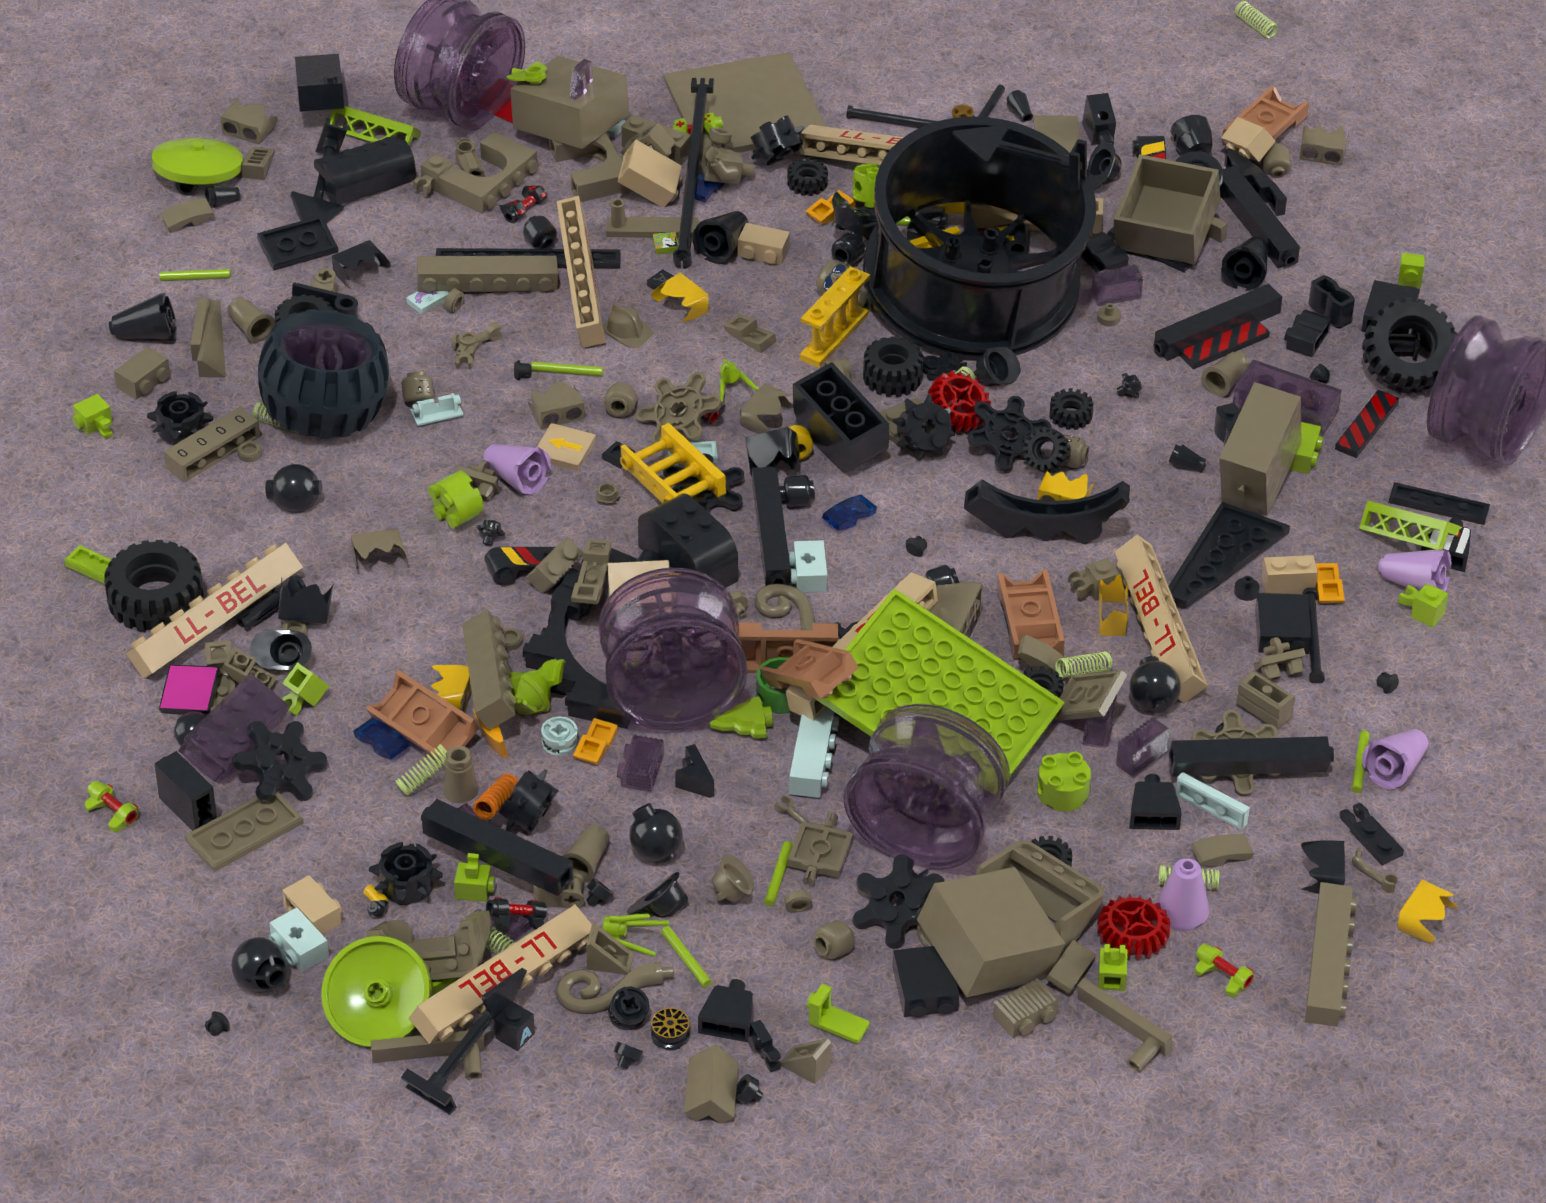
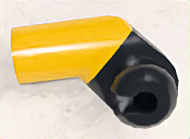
[363,884,389,918]

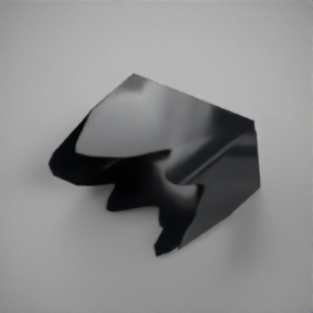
[332,240,391,288]
[745,427,800,476]
[278,576,334,624]
[1301,840,1345,894]

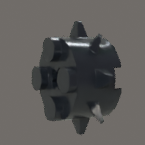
[750,115,805,165]
[147,391,214,446]
[892,395,955,460]
[499,769,559,834]
[369,842,443,906]

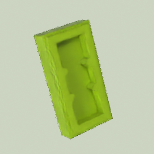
[64,545,111,584]

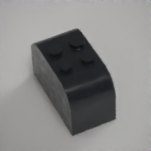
[793,362,889,473]
[638,493,738,602]

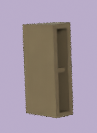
[684,1044,739,1123]

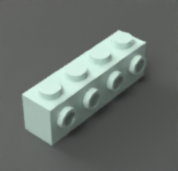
[789,707,839,798]

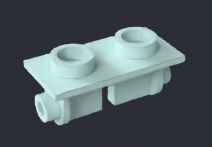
[410,393,463,426]

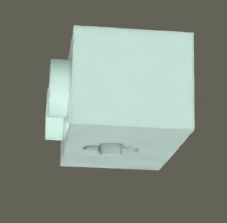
[789,540,827,593]
[269,908,329,972]

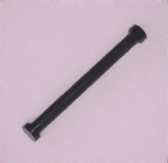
[846,105,937,127]
[1302,587,1325,683]

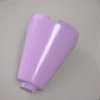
[484,444,551,495]
[1378,549,1451,592]
[1362,729,1429,790]
[1156,859,1209,931]

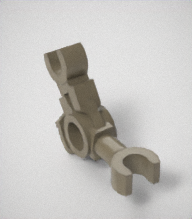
[452,322,502,369]

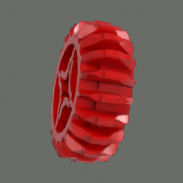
[927,371,991,433]
[1097,893,1171,961]

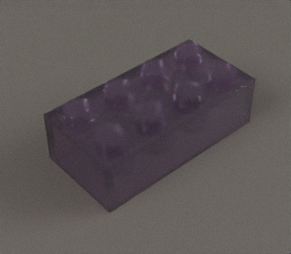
[1232,359,1342,436]
[178,673,290,784]

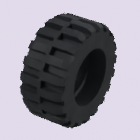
[1362,298,1457,393]
[104,540,204,632]

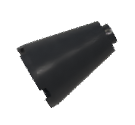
[692,211,748,264]
[1221,236,1268,291]
[109,293,177,340]

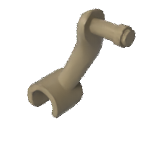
[1352,848,1397,893]

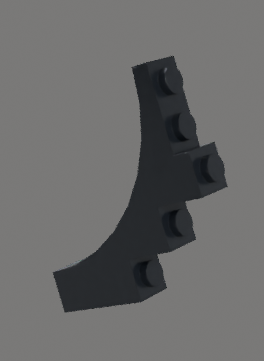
[964,479,1130,544]
[522,601,635,729]

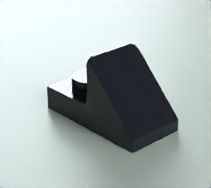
[675,744,714,798]

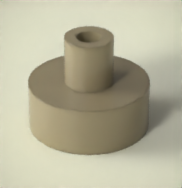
[1097,303,1121,326]
[721,590,748,617]

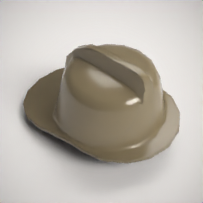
[603,304,654,348]
[712,854,754,902]

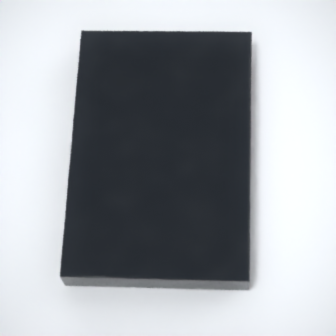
[257,215,339,271]

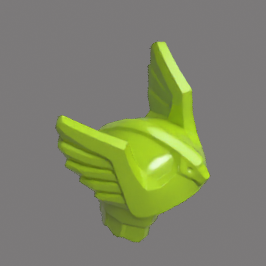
[509,659,565,715]

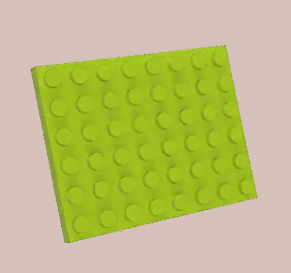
[813,588,1065,812]

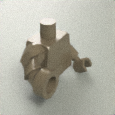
[700,127,754,184]

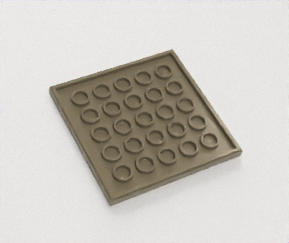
[664,52,826,159]

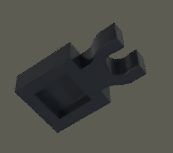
[748,1020,781,1072]

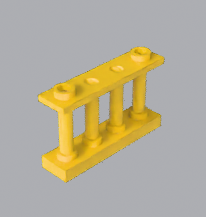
[800,266,870,368]
[620,423,726,503]

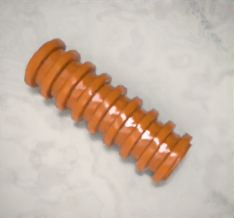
[473,773,518,820]

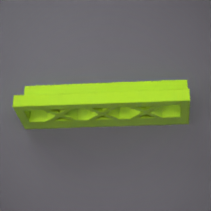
[329,106,421,146]
[1359,500,1460,550]

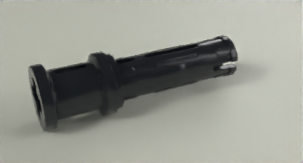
[237,574,306,631]

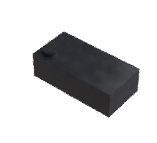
[295,54,344,112]

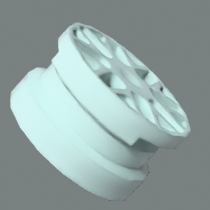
[541,716,578,756]

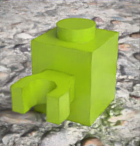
[72,394,113,439]
[1398,583,1449,628]
[279,662,329,716]
[454,853,496,902]
[1098,944,1128,991]

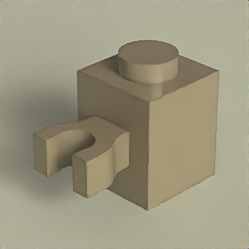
[413,154,453,195]
[1070,558,1119,601]

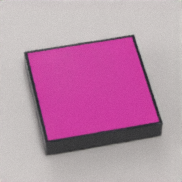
[159,664,221,716]

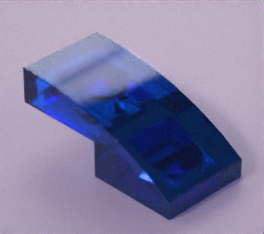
[695,173,725,203]
[822,494,877,531]
[353,718,410,759]

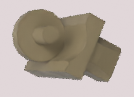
[455,460,502,502]
[1254,637,1306,680]

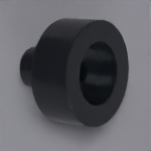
[1234,576,1260,601]
[586,878,614,906]
[613,1041,643,1069]
[736,1074,763,1104]

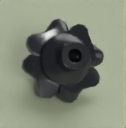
[1117,373,1142,399]
[476,520,505,545]

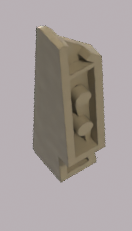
[190,298,226,378]

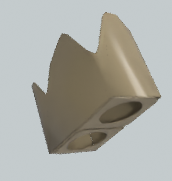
[221,100,278,144]
[1299,126,1350,166]
[528,381,584,430]
[740,383,793,434]
[351,528,408,574]

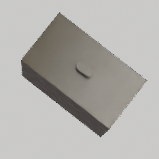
[510,56,629,149]
[1113,154,1220,265]
[1219,382,1302,516]
[917,867,1065,997]

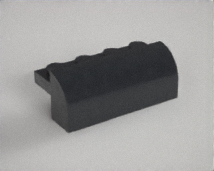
[314,136,416,205]

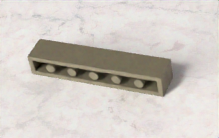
[417,256,558,292]
[462,609,516,730]
[1305,882,1357,1027]

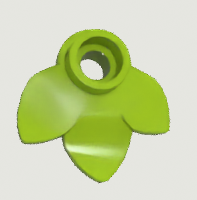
[506,62,547,84]

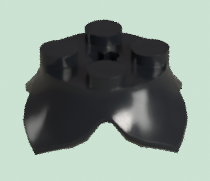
[832,192,877,240]

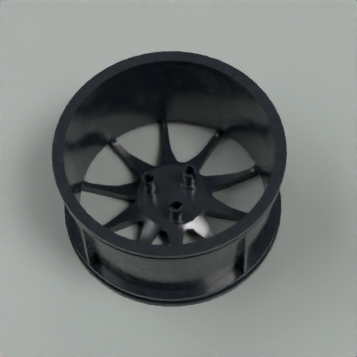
[863,116,1096,361]

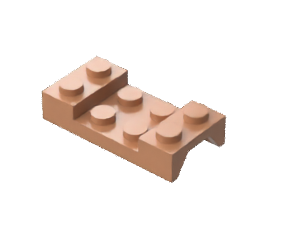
[1222,86,1309,145]
[997,570,1065,659]
[735,622,838,673]
[760,639,859,699]
[366,669,480,762]

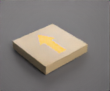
[537,423,596,471]

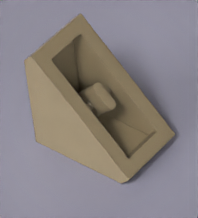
[587,923,634,975]
[780,1038,831,1084]

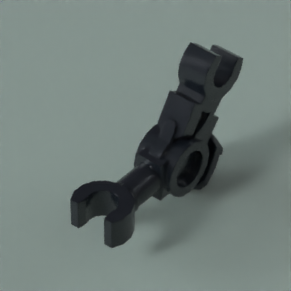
[923,353,967,381]

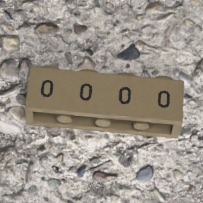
[164,407,260,482]

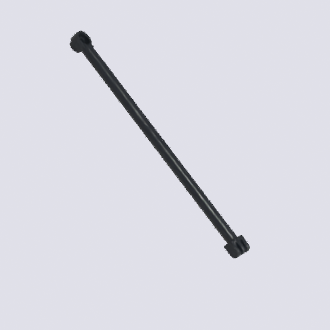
[673,78,714,268]

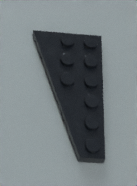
[1168,502,1290,609]

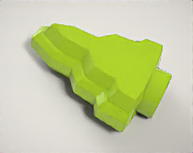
[709,696,773,738]

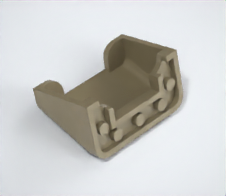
[928,581,983,635]
[366,910,491,980]

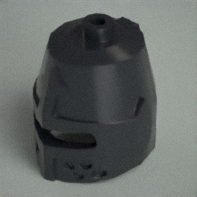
[1170,115,1213,155]

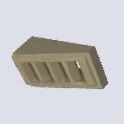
[241,147,275,180]

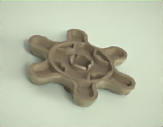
[636,372,721,443]
[1192,710,1282,796]

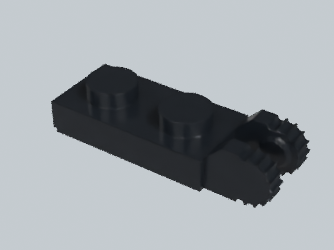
[1339,802,1404,866]

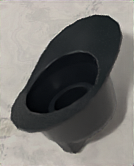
[1087,142,1122,190]
[973,347,1021,385]
[250,630,312,670]
[627,872,688,918]

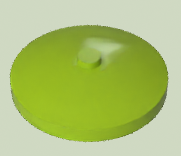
[152,137,243,184]
[321,936,432,1048]

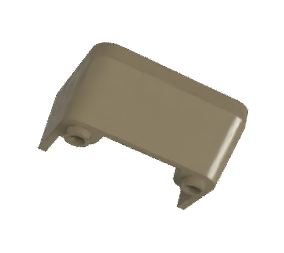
[975,840,1105,949]

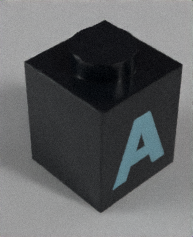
[495,1001,535,1051]

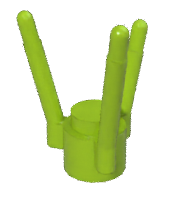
[719,359,759,403]
[602,914,669,957]

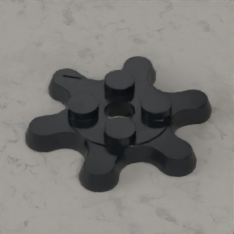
[968,396,1052,471]
[663,453,744,513]
[232,721,328,802]
[852,854,944,949]

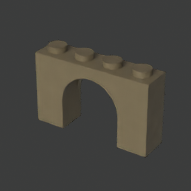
[439,131,538,214]
[549,131,630,202]

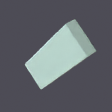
[1176,772,1250,829]

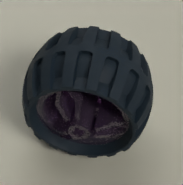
[258,309,389,439]

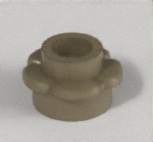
[595,482,619,504]

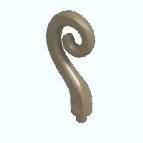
[754,584,816,630]
[556,962,674,1014]

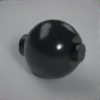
[265,464,322,513]
[1129,656,1181,713]
[629,803,683,863]
[231,937,287,992]

